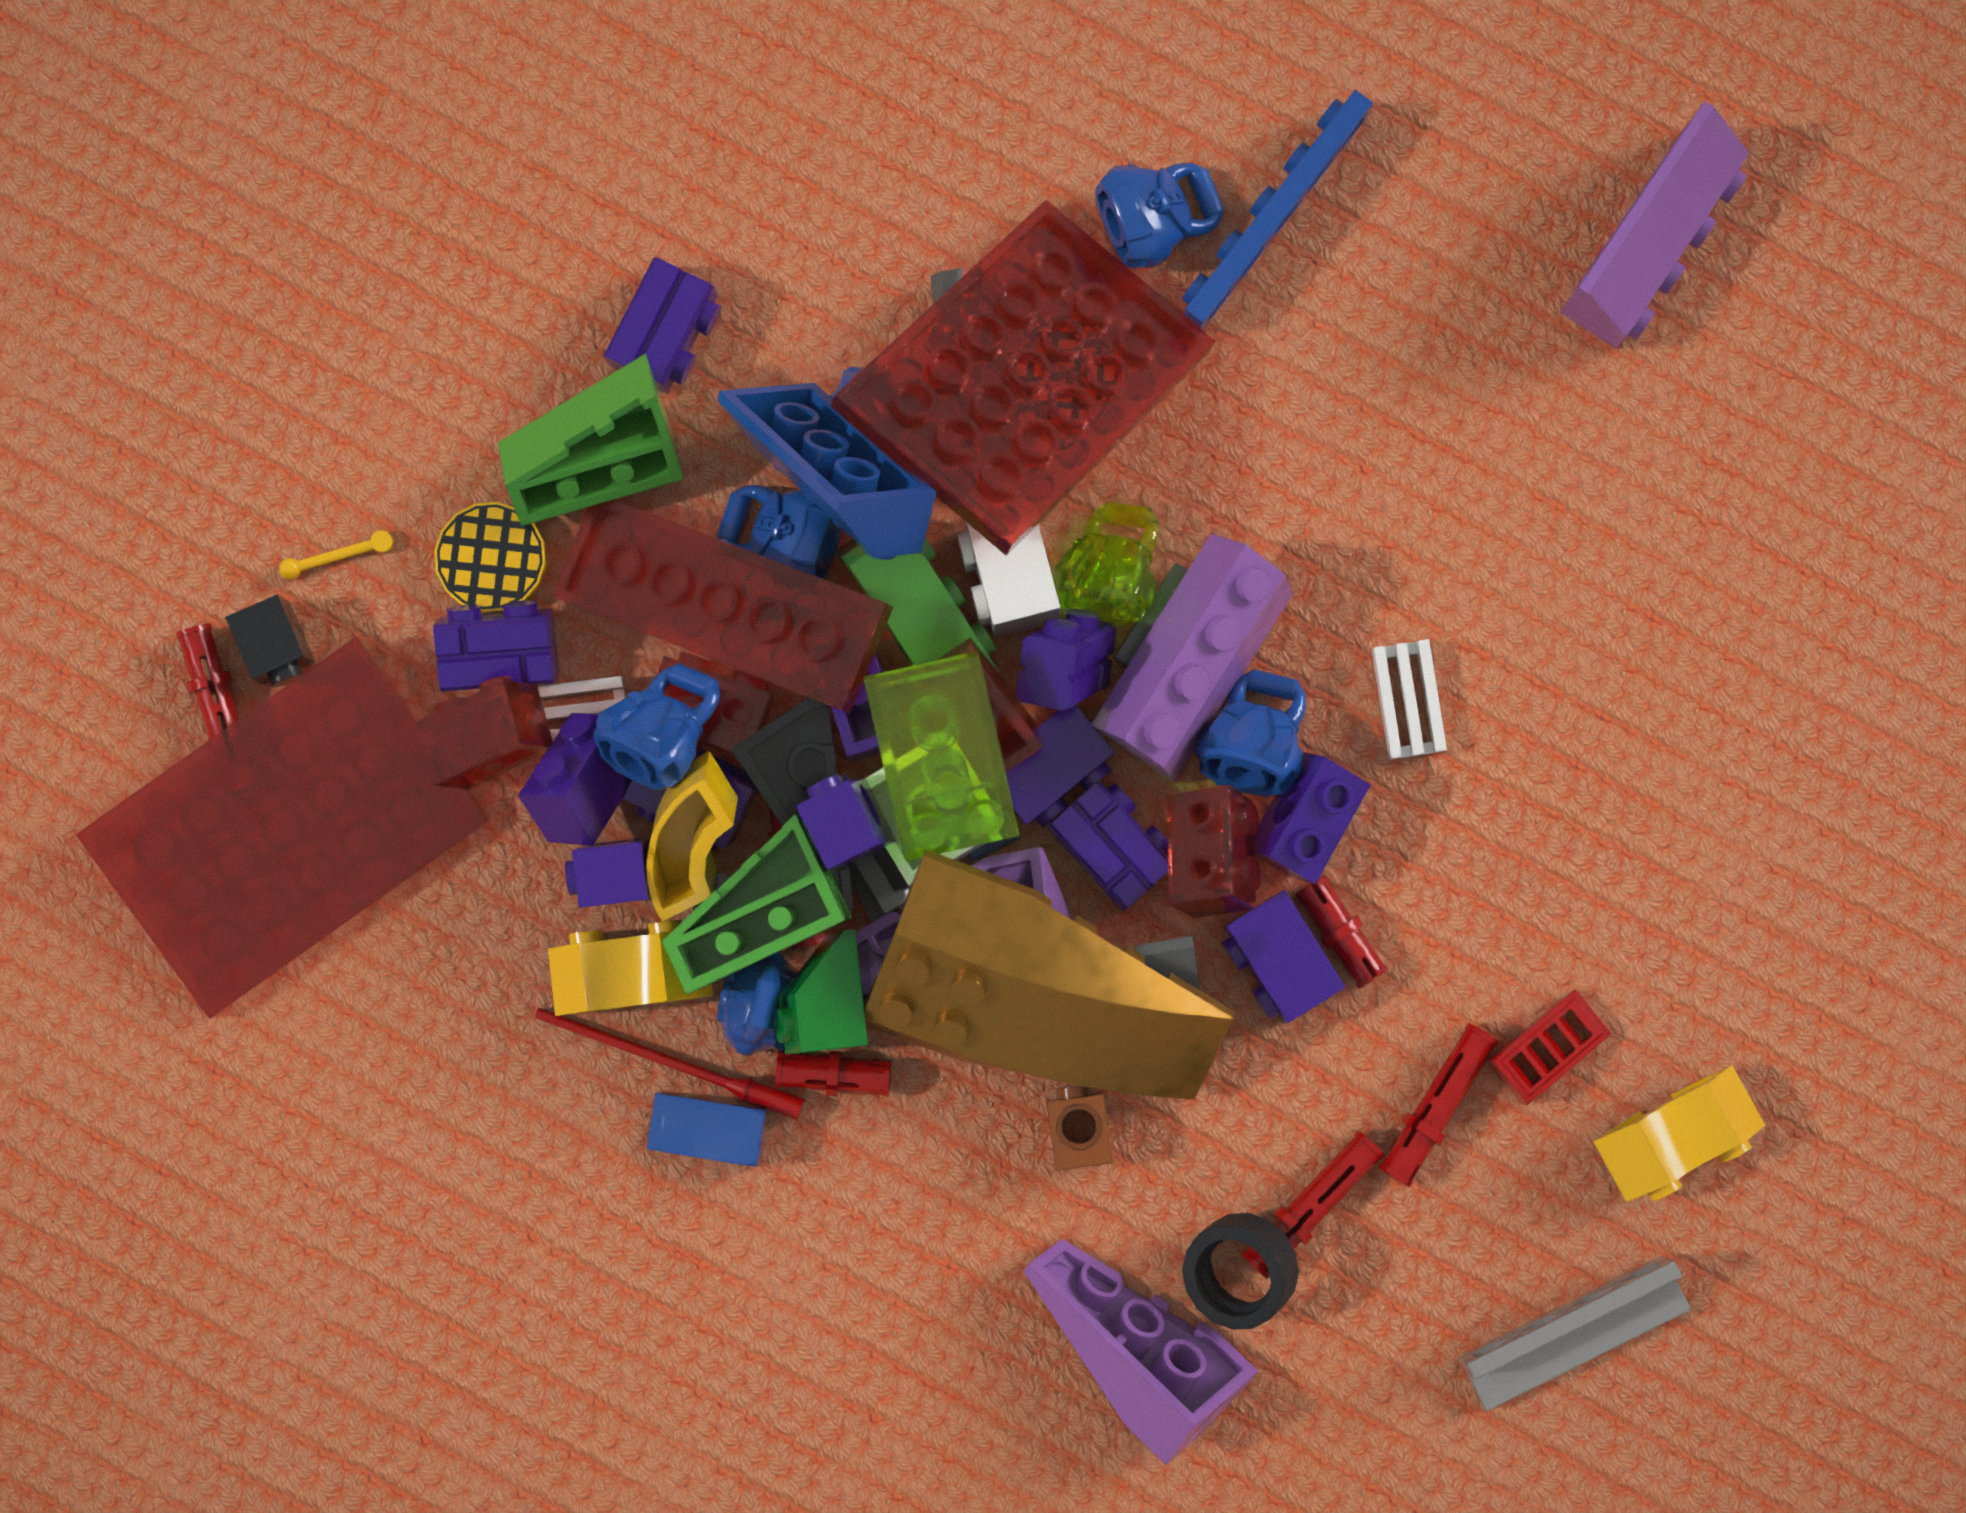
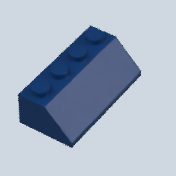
[717,383,937,560]

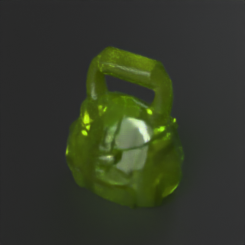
[1053,501,1159,627]

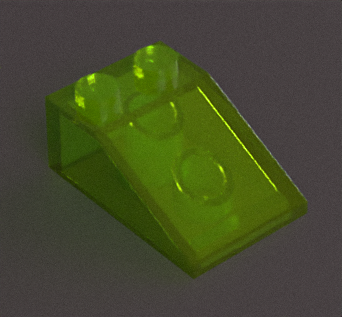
[864,651,1019,861]

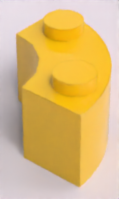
[646,751,738,922]
[548,920,713,1016]
[1593,1065,1765,1202]

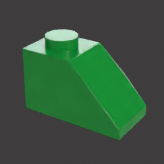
[774,929,868,1054]

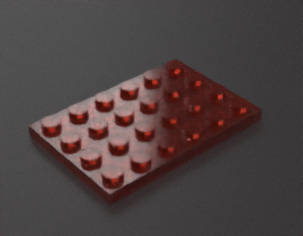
[831,200,1216,556]
[76,637,490,1019]

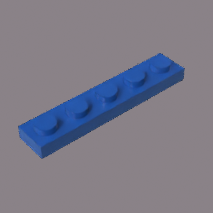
[1181,89,1373,334]

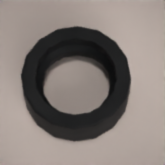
[1182,1213,1299,1330]

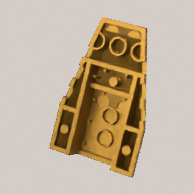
[864,849,1235,1100]

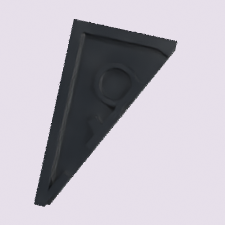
[731,688,853,911]

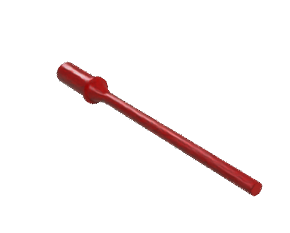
[535,1008,805,1120]

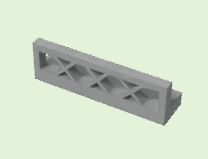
[1458,1256,1691,1411]

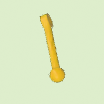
[279,530,394,580]

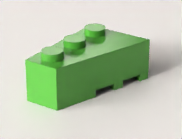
[498,353,684,526]
[836,537,997,706]
[662,814,852,994]

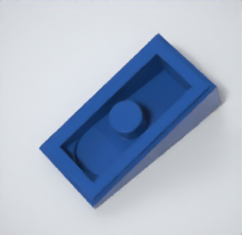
[647,1093,768,1167]

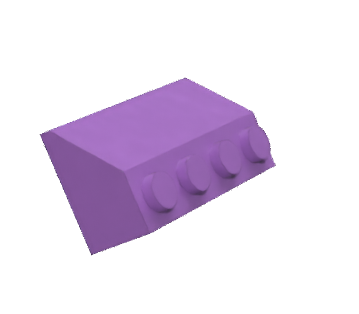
[1560,101,1750,349]
[1091,534,1293,783]

